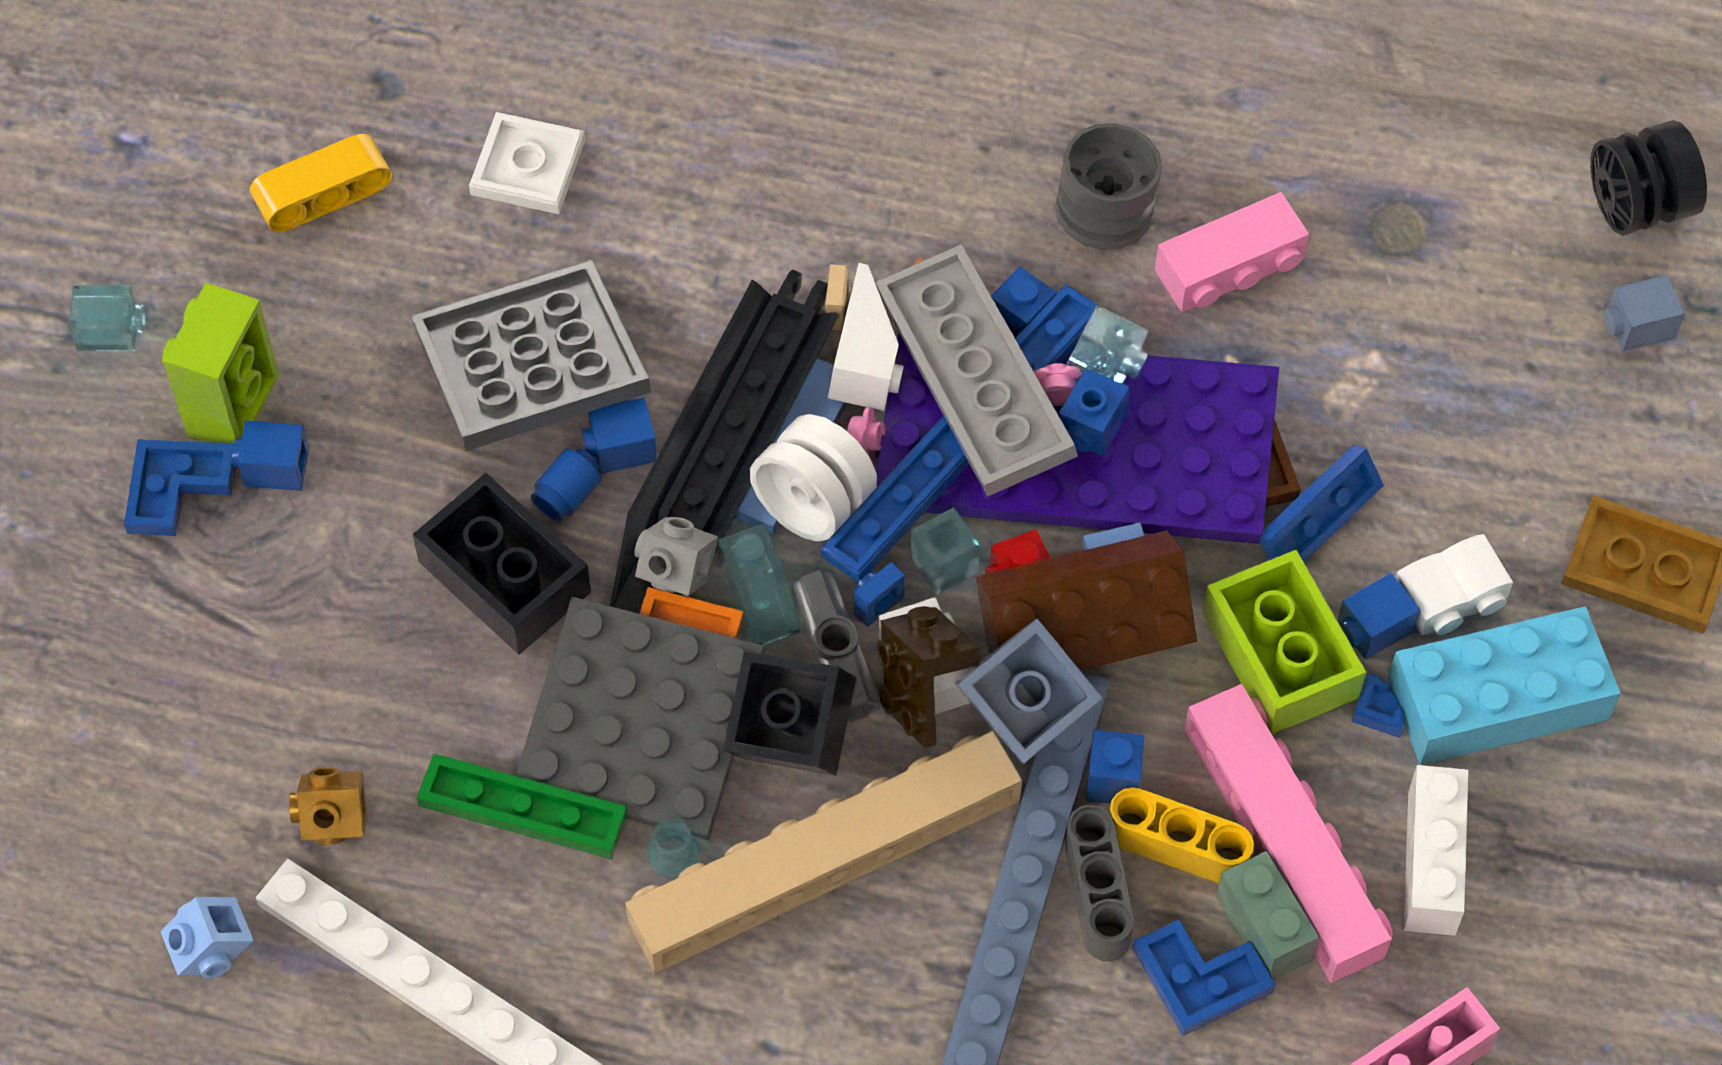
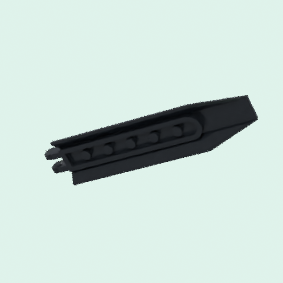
[610,269,839,614]

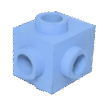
[160,897,254,979]

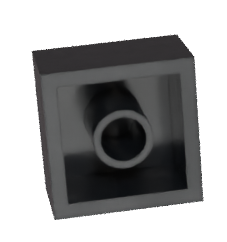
[723,651,857,776]

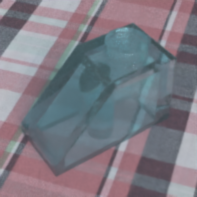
[718,523,801,646]

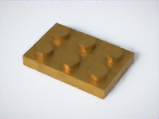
[1561,495,1722,634]

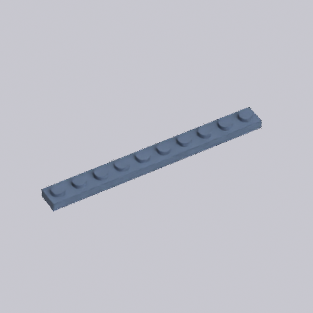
[942,672,1110,1065]

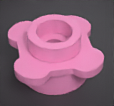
[1034,363,1081,406]
[847,407,886,464]

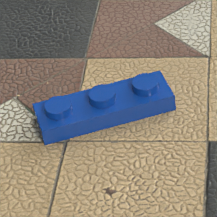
[1259,445,1384,562]

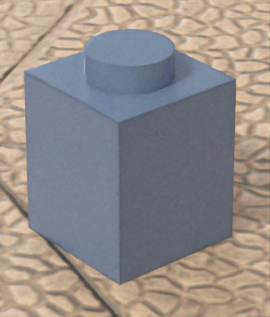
[1604,275,1685,352]

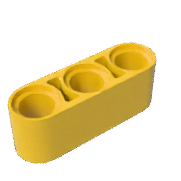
[250,134,392,232]
[1110,787,1254,884]

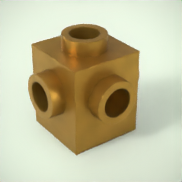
[289,767,367,845]

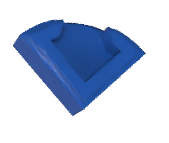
[1352,672,1404,738]

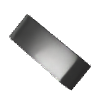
[1066,804,1134,962]

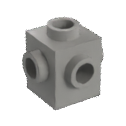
[635,517,718,596]

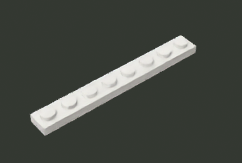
[256,858,602,1065]

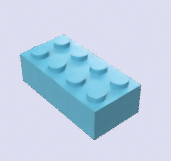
[1388,606,1621,765]

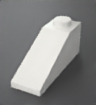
[828,263,904,411]

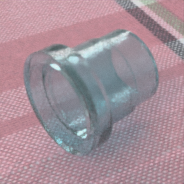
[647,819,699,879]

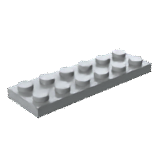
[875,244,1078,497]

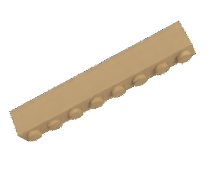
[625,731,1022,974]

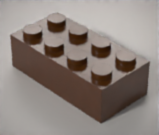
[975,530,1197,671]

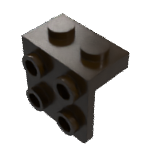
[877,606,980,748]

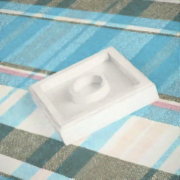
[469,112,585,214]

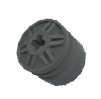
[1055,123,1162,250]

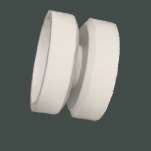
[750,414,877,542]

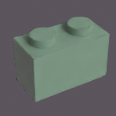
[1216,851,1319,980]

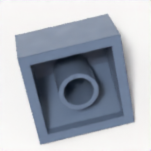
[954,619,1102,764]

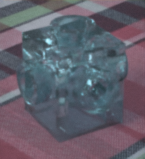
[1066,305,1149,383]

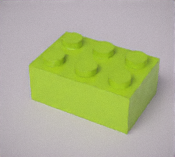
[162,282,280,443]
[1202,550,1366,735]

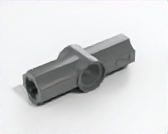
[791,570,881,722]

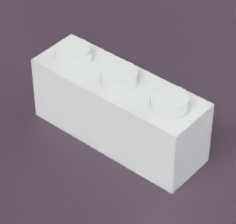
[1403,765,1468,936]

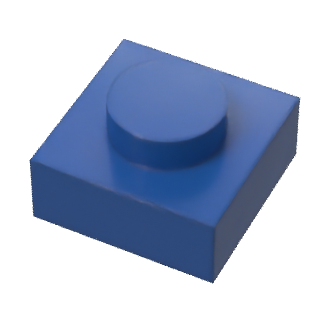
[854,562,905,627]

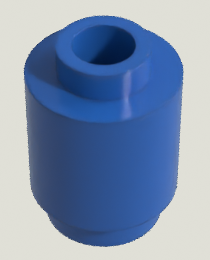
[531,449,601,521]

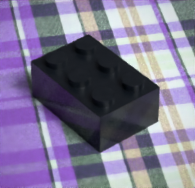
[413,473,591,655]

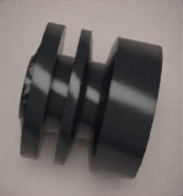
[1590,120,1707,236]

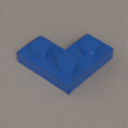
[124,439,235,536]
[1132,920,1276,1036]

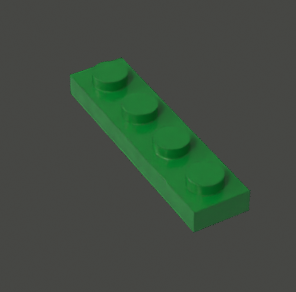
[416,753,627,860]

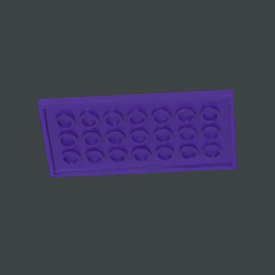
[876,334,1280,544]

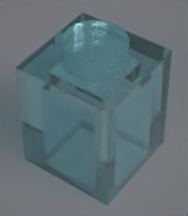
[69,285,145,351]
[911,507,980,595]

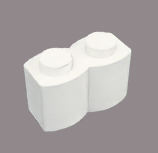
[1396,534,1513,635]

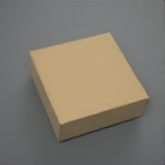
[825,264,849,331]

